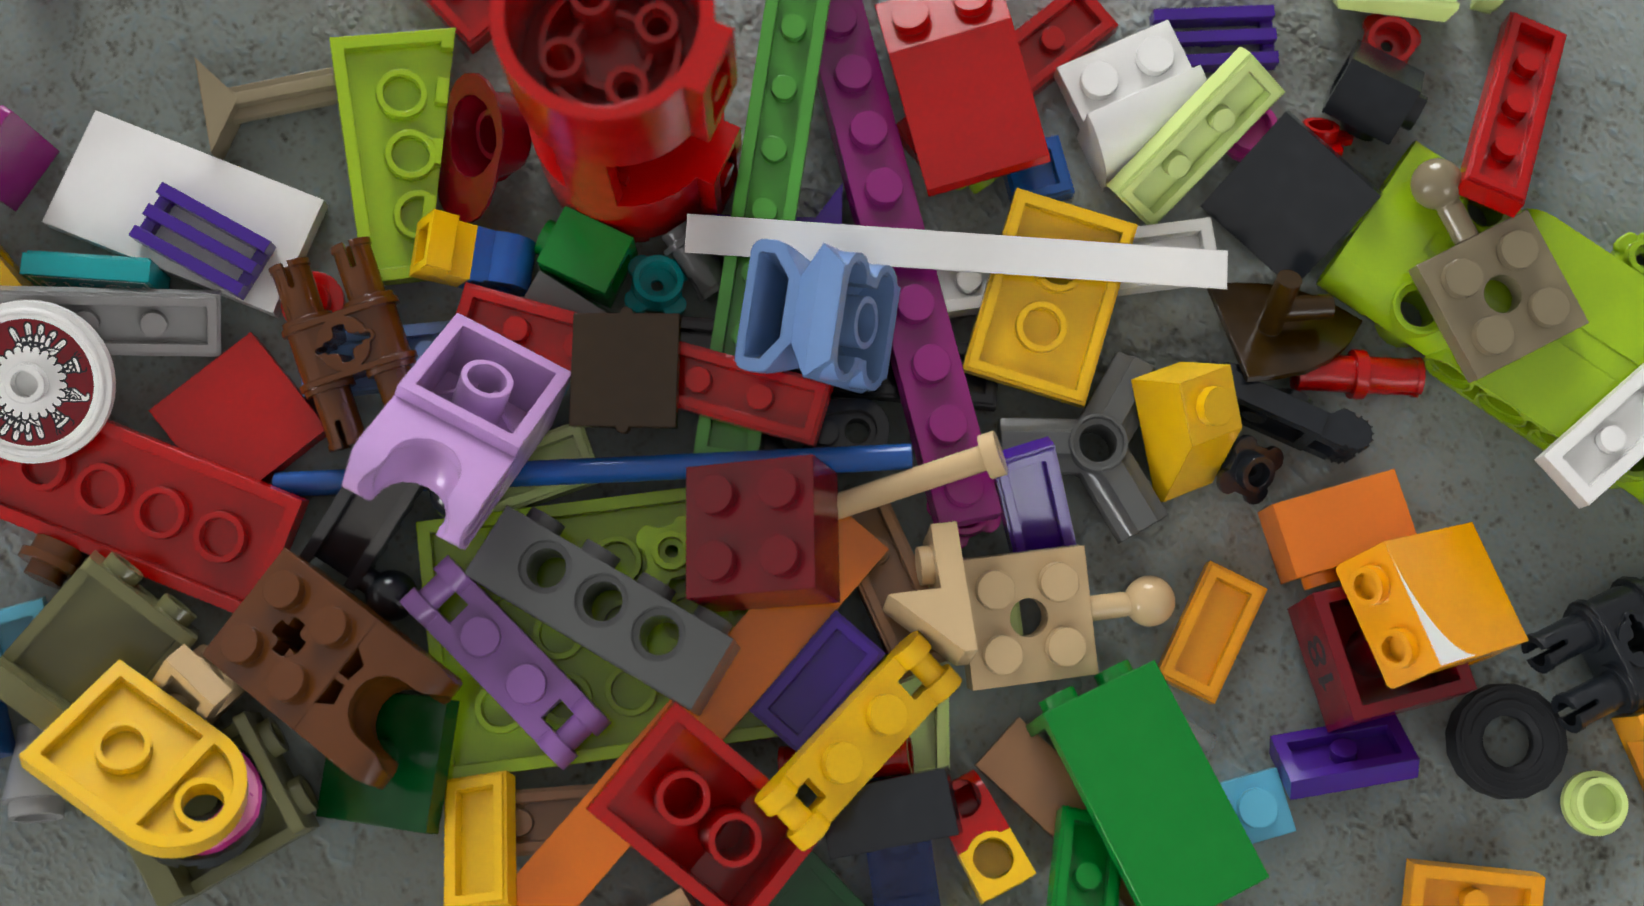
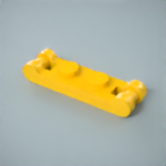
[754,630,962,851]

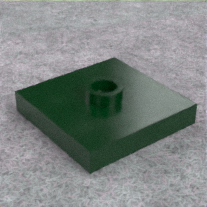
[316,693,460,834]

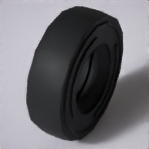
[1445,683,1568,799]

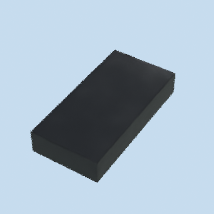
[817,766,963,860]

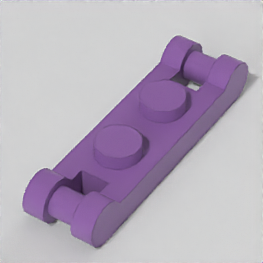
[400,555,612,770]

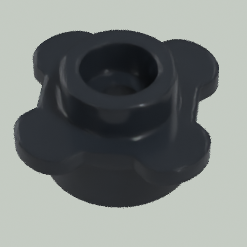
[1216,435,1284,505]

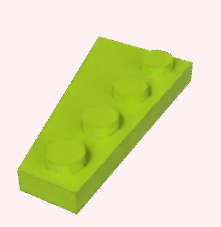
[329,27,456,286]

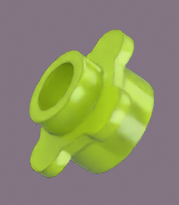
[636,515,686,586]

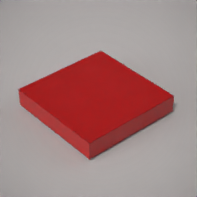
[148,332,326,483]

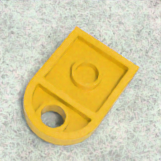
[19,659,248,859]

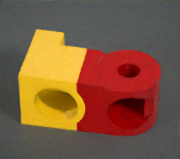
[949,769,1037,905]

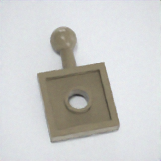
[1408,158,1589,383]

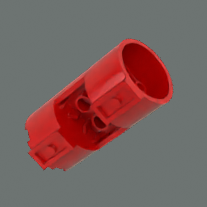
[489,0,742,242]

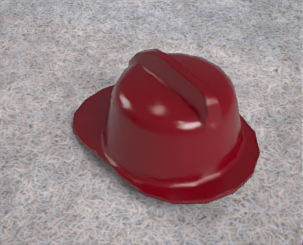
[438,73,532,224]

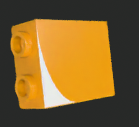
[1336,522,1529,689]

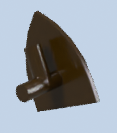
[1207,270,1363,382]

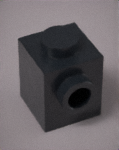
[1322,39,1428,145]

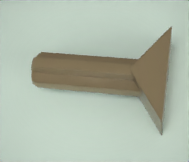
[194,57,338,160]

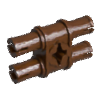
[268,236,418,453]

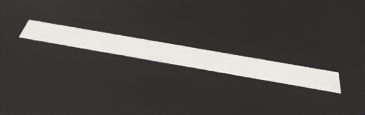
[684,214,1228,289]

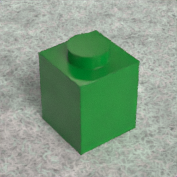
[534,206,638,309]

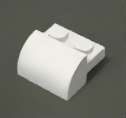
[1054,20,1207,191]

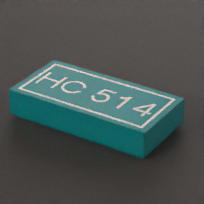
[19,250,171,289]

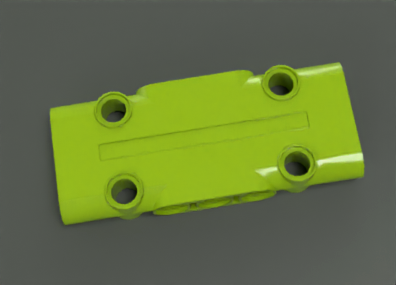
[1316,140,1644,505]

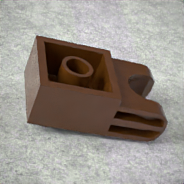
[201,548,463,790]

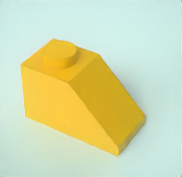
[1131,361,1242,502]

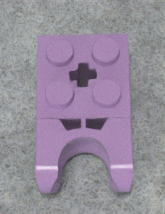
[341,312,571,550]

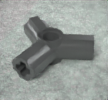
[997,351,1168,544]

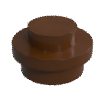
[18,533,86,589]

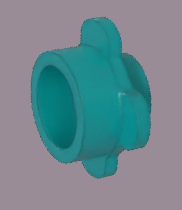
[624,255,688,315]

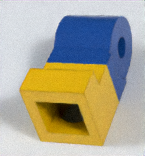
[409,209,536,296]

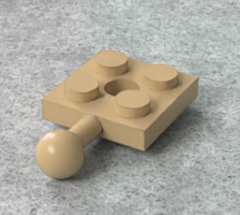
[963,545,1175,691]

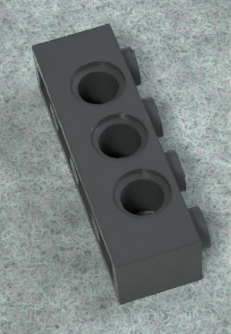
[464,505,740,716]

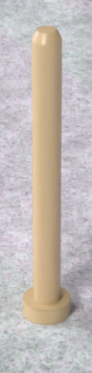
[837,430,1008,520]

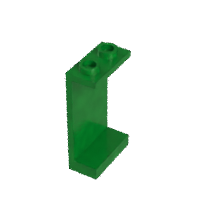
[1025,659,1269,906]

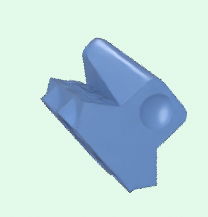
[735,239,901,394]

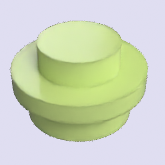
[1560,771,1629,836]

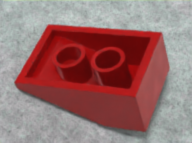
[874,0,1051,197]
[586,700,819,906]

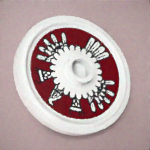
[0,299,116,464]

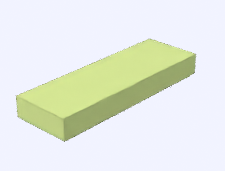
[1106,46,1285,225]

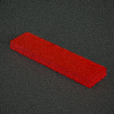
[896,0,1119,165]
[1458,11,1567,218]

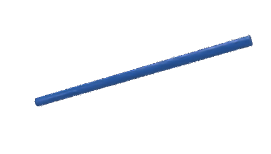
[272,443,913,497]

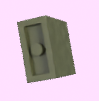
[0,550,200,731]
[125,711,320,906]

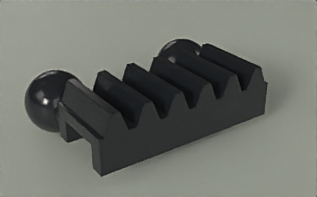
[300,482,446,622]

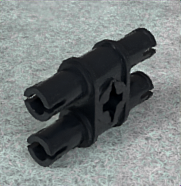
[1521,576,1644,734]

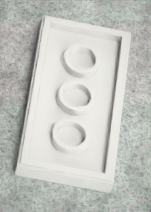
[42,110,329,318]

